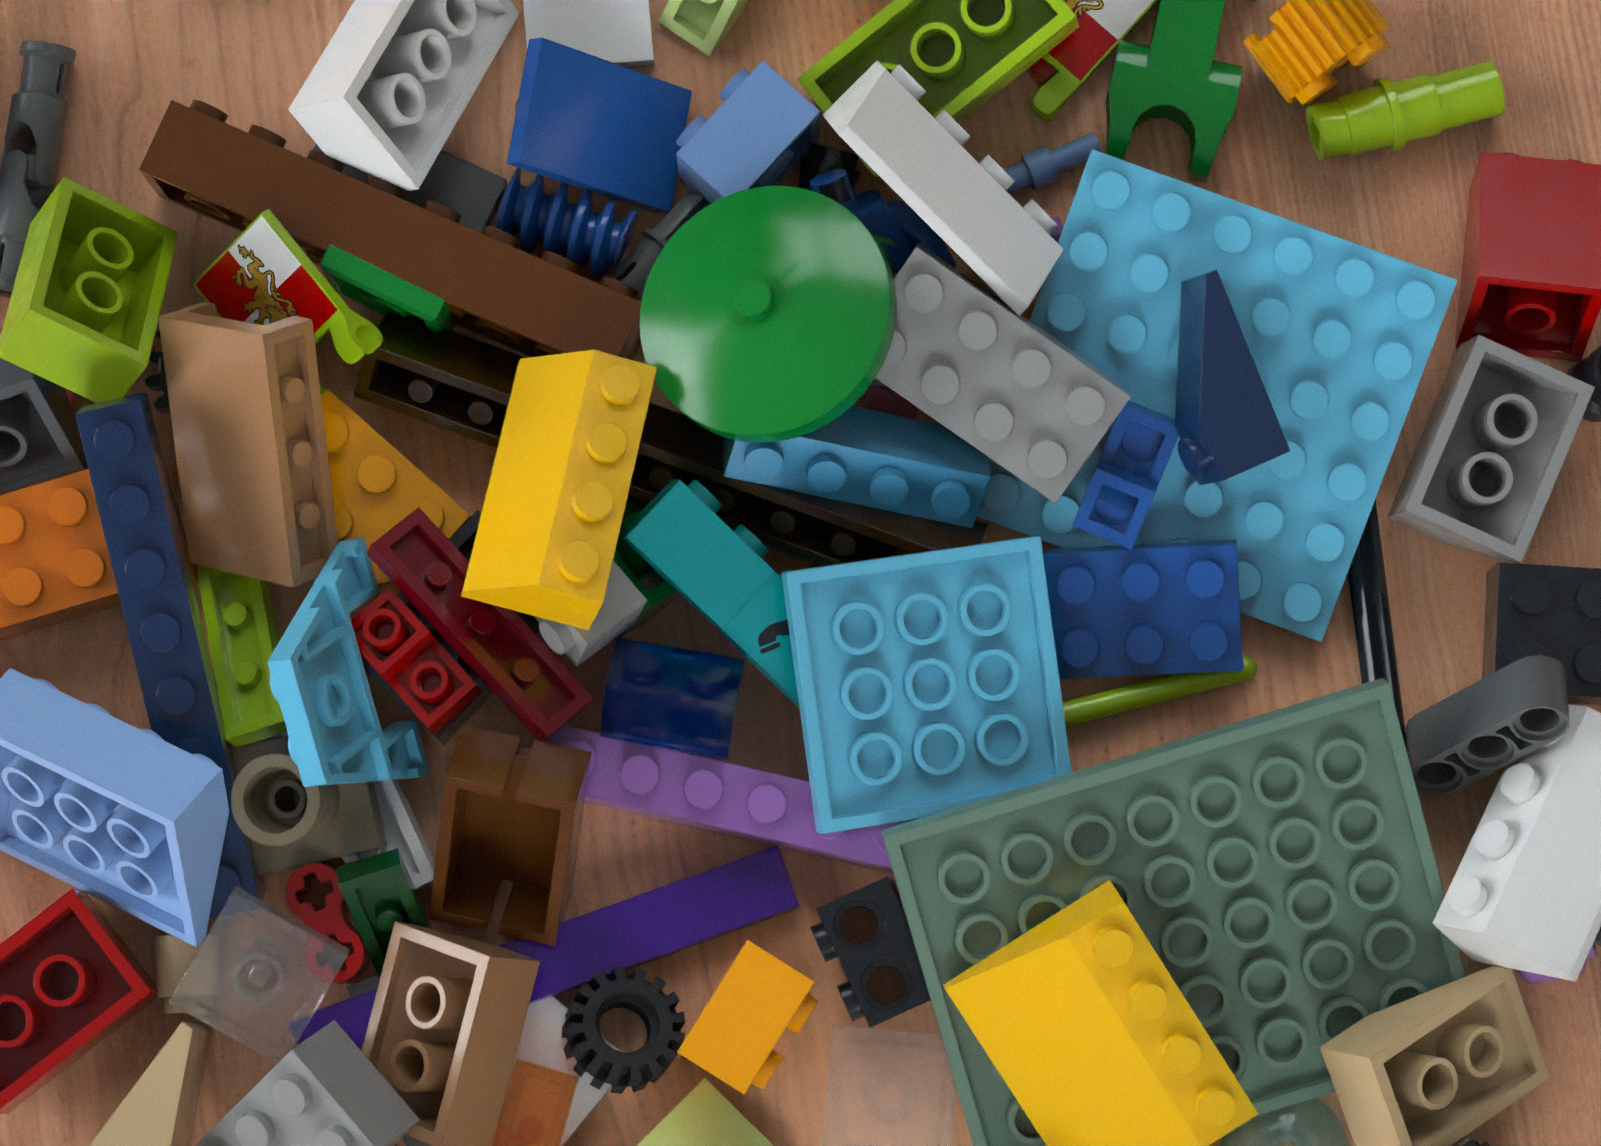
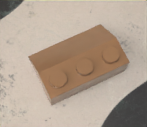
[361,921,540,1146]

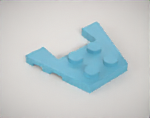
[267,537,430,787]

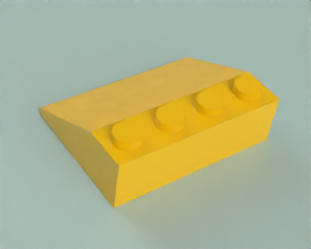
[943,880,1258,1146]

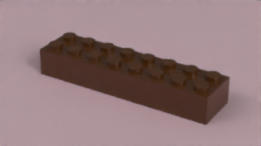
[139,100,641,360]

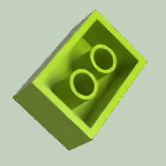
[0,177,178,403]

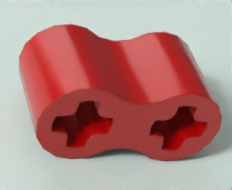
[285,863,371,984]

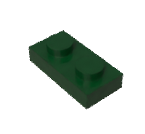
[336,848,432,977]

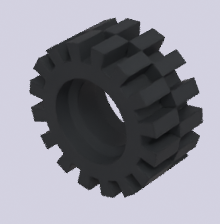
[561,966,686,1094]

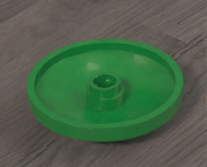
[639,186,897,443]

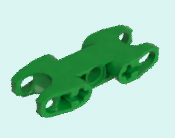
[1105,0,1256,183]

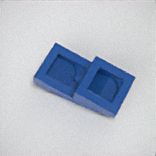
[1072,400,1179,550]

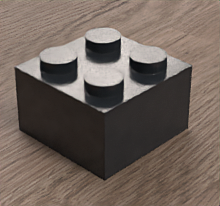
[1482,562,1601,705]

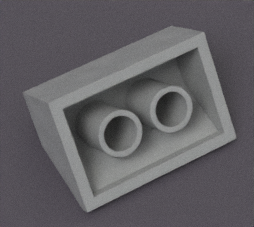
[1387,335,1595,564]

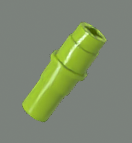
[1306,61,1505,161]

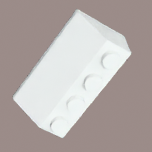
[288,0,520,191]
[823,60,1063,316]
[1433,704,1601,982]

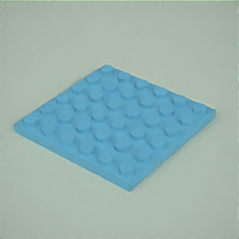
[977,149,1458,642]

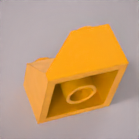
[677,939,818,1095]

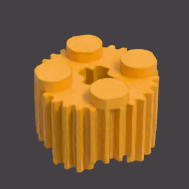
[1243,0,1391,106]

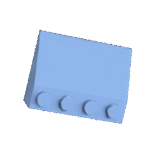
[0,668,229,948]

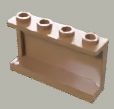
[158,302,338,588]

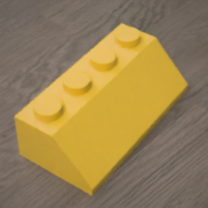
[461,350,657,631]

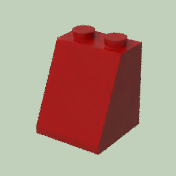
[1455,152,1601,362]

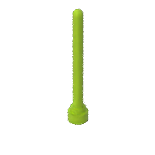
[1063,655,1257,727]

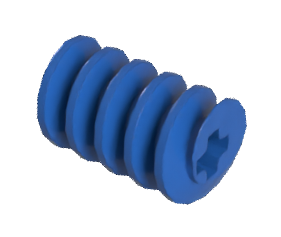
[496,168,639,281]

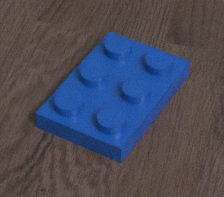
[1043,540,1244,679]

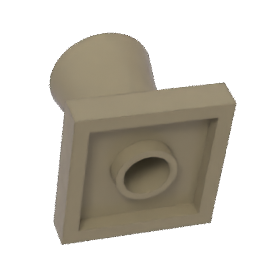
[231,736,387,875]

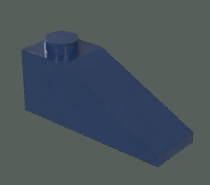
[1175,269,1290,485]

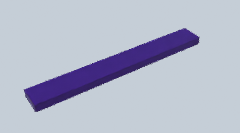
[289,845,799,1050]

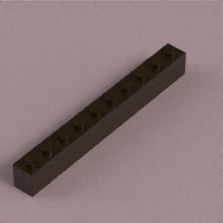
[354,310,988,566]

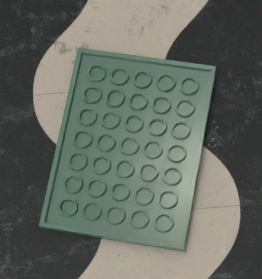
[881,678,1466,1146]

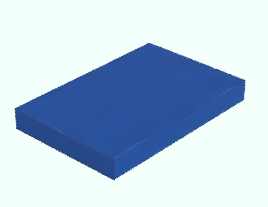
[507,38,692,214]

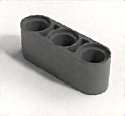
[1406,655,1570,796]

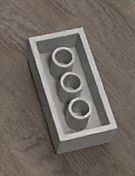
[876,243,1131,504]

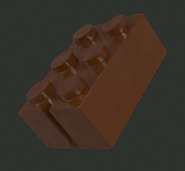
[429,725,592,946]

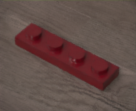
[367,507,594,742]

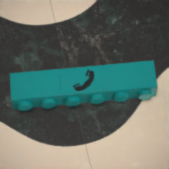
[619,479,800,709]

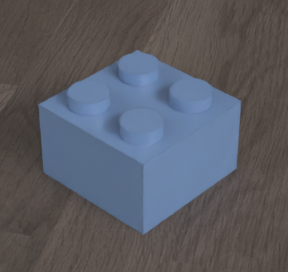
[676,61,820,204]

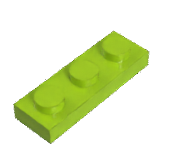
[196,565,287,748]

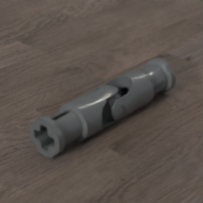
[0,40,76,298]

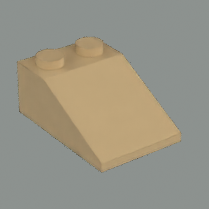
[1320,965,1550,1146]
[89,1022,211,1146]

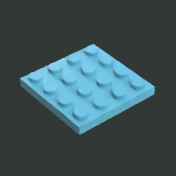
[781,536,1072,834]

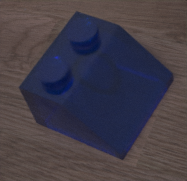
[600,637,748,759]

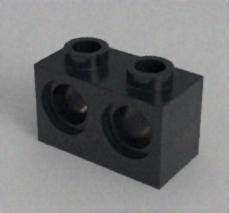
[810,876,930,1028]

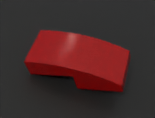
[351,587,483,734]

